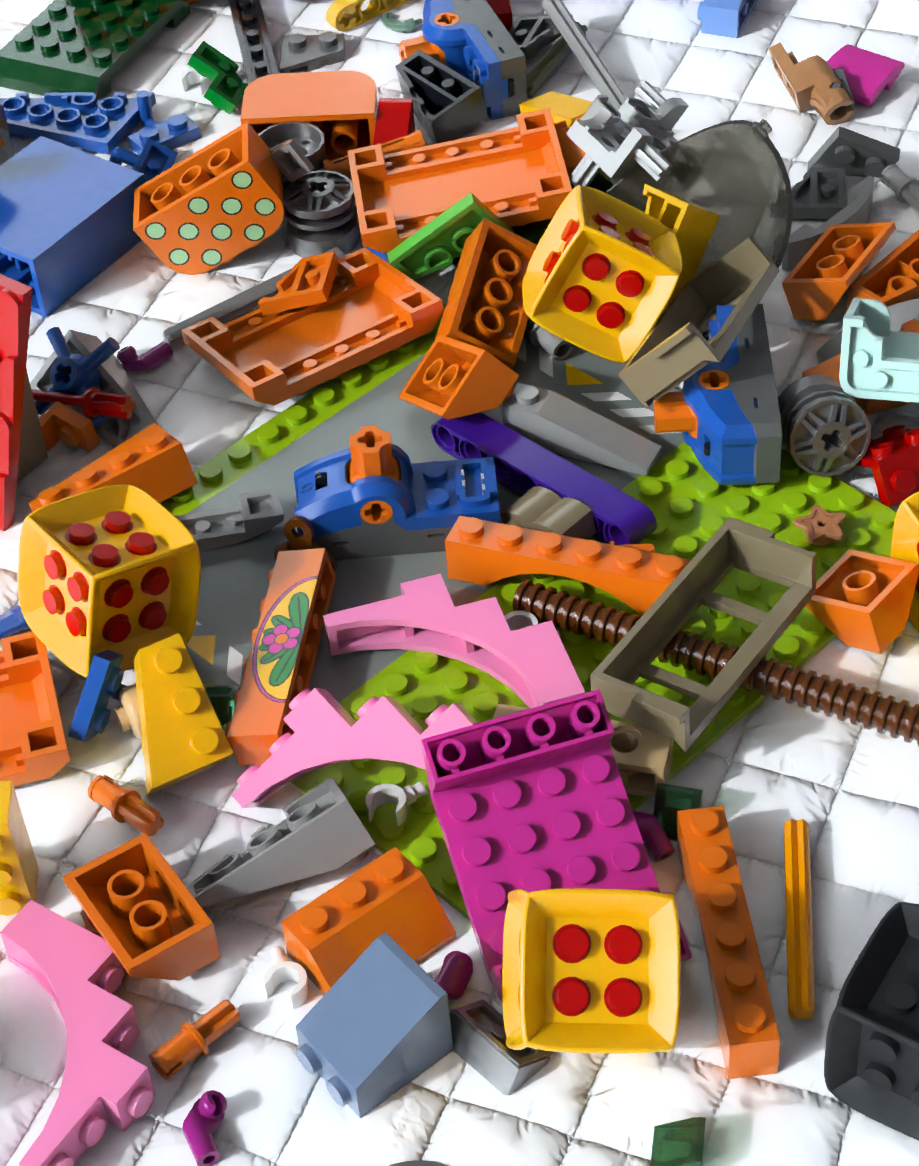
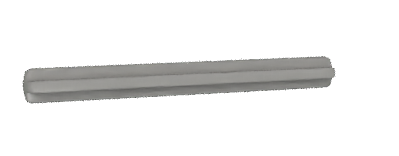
[542,0,627,110]
[162,247,345,349]

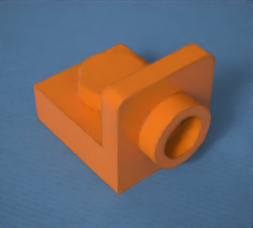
[39,401,100,453]

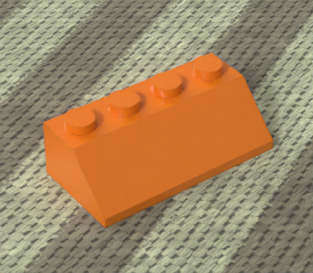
[435,218,537,368]

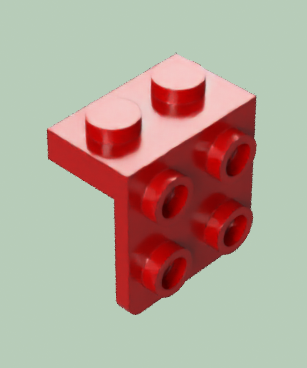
[856,425,919,507]

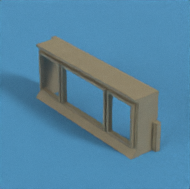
[618,235,780,409]
[590,517,817,753]

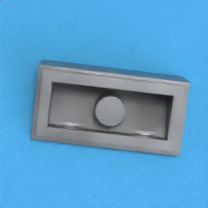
[449,999,551,1096]

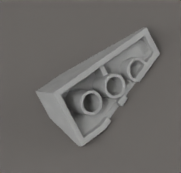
[30,329,159,445]
[502,383,662,476]
[186,777,375,908]

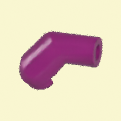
[117,341,174,372]
[632,810,675,862]
[434,951,473,1001]
[182,1090,227,1166]

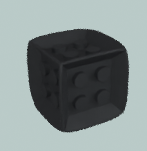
[824,902,919,1141]

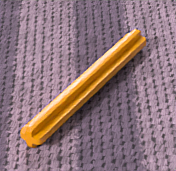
[784,819,815,1020]

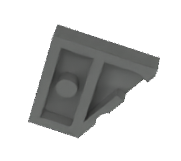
[508,14,573,59]
[279,32,345,73]
[807,126,900,178]
[778,167,846,221]

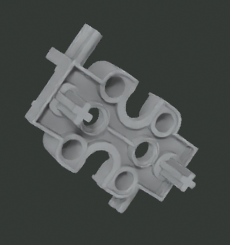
[566,81,706,192]

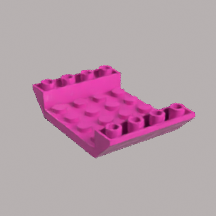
[421,689,692,1003]

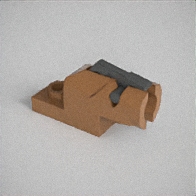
[769,42,855,125]

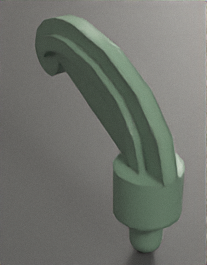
[381,12,423,32]

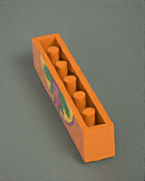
[225,548,336,766]

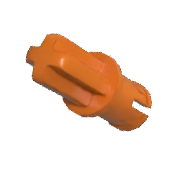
[88,775,164,836]
[148,1000,241,1081]

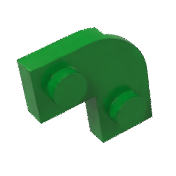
[187,41,248,115]

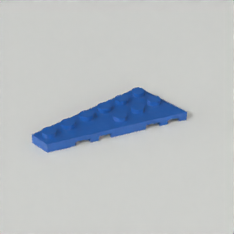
[0,92,156,154]

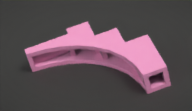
[323,573,585,708]
[231,688,479,808]
[0,900,155,1166]

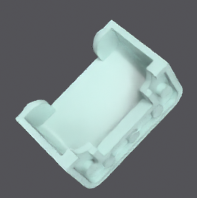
[839,298,919,403]

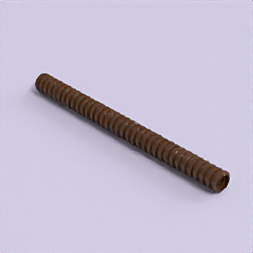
[513,579,919,746]

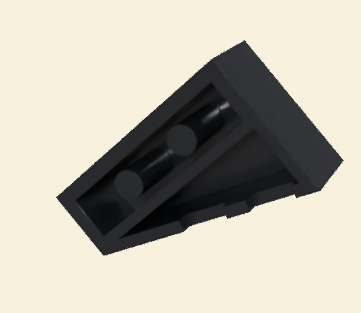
[395,49,488,144]

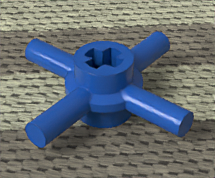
[34,327,120,427]

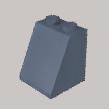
[295,932,453,1118]

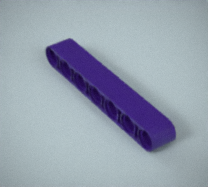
[431,412,657,545]

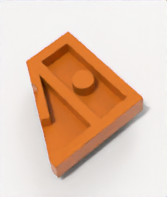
[258,251,340,316]

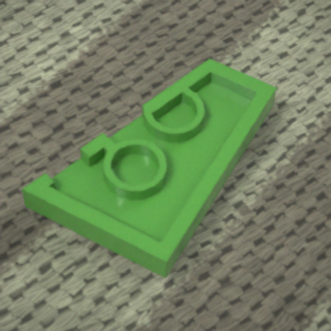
[387,193,514,280]

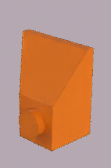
[805,549,919,654]

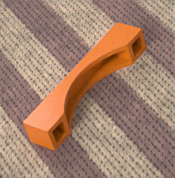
[445,516,691,616]
[677,806,780,1080]

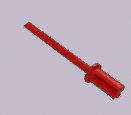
[32,387,136,418]

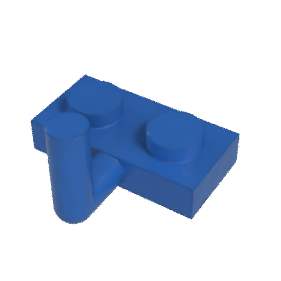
[128,90,201,156]
[109,139,178,181]
[68,650,127,742]

